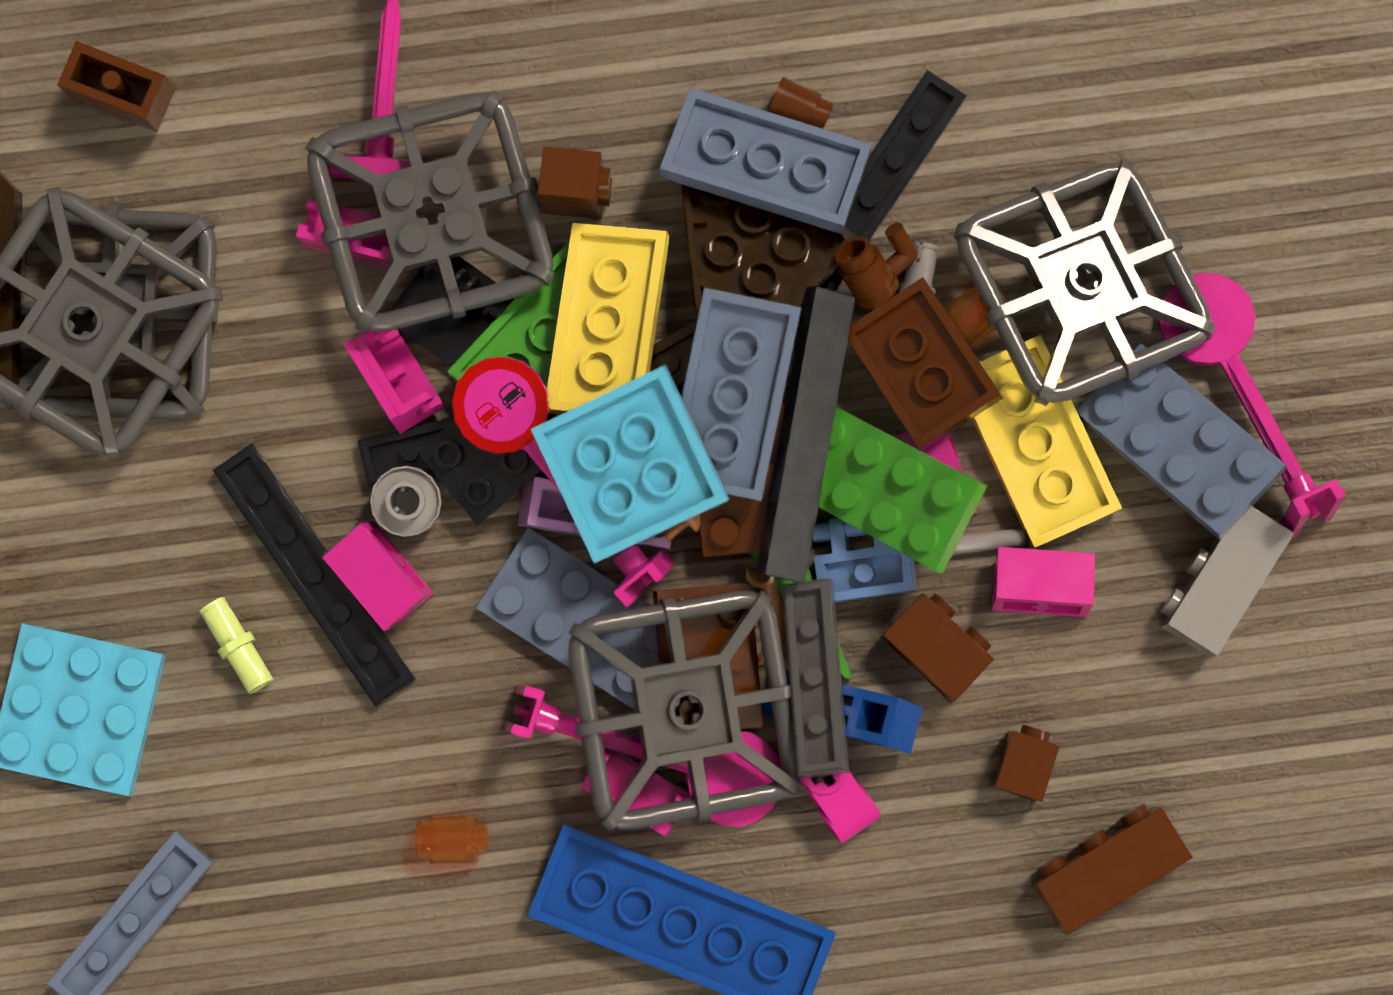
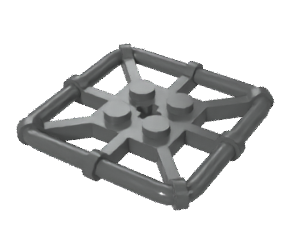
[305,91,555,334]
[954,160,1215,406]
[0,187,223,460]
[0,205,218,421]
[568,590,801,831]

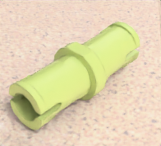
[199,597,274,694]

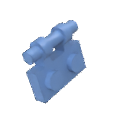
[813,516,918,603]

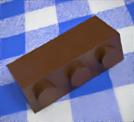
[1031,804,1193,935]

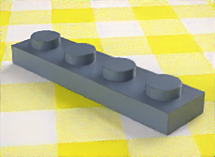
[47,831,215,995]

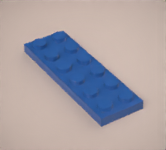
[527,824,836,995]

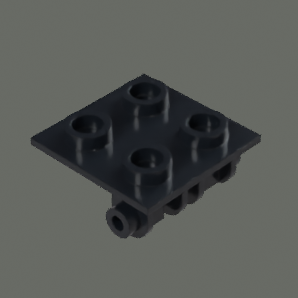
[390,256,515,367]
[417,420,542,526]

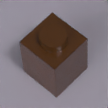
[991,725,1060,802]

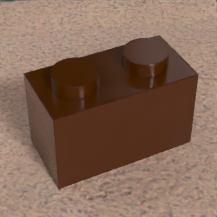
[57,41,175,132]
[538,146,612,219]
[880,593,994,703]

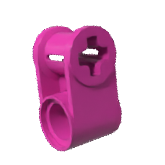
[799,771,882,845]

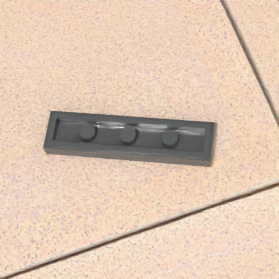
[782,578,849,778]

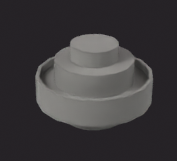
[370,466,442,537]

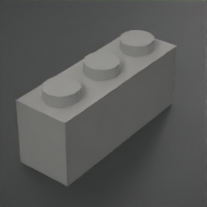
[1160,507,1294,658]

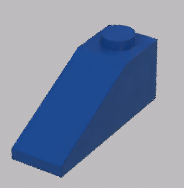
[762,670,923,754]

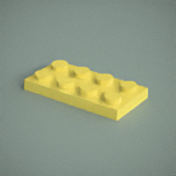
[547,223,670,415]
[972,335,1122,549]

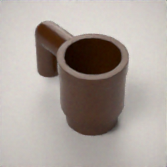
[768,77,834,129]
[835,223,918,309]

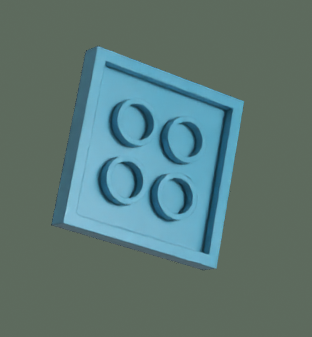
[531,365,729,563]
[0,623,166,796]

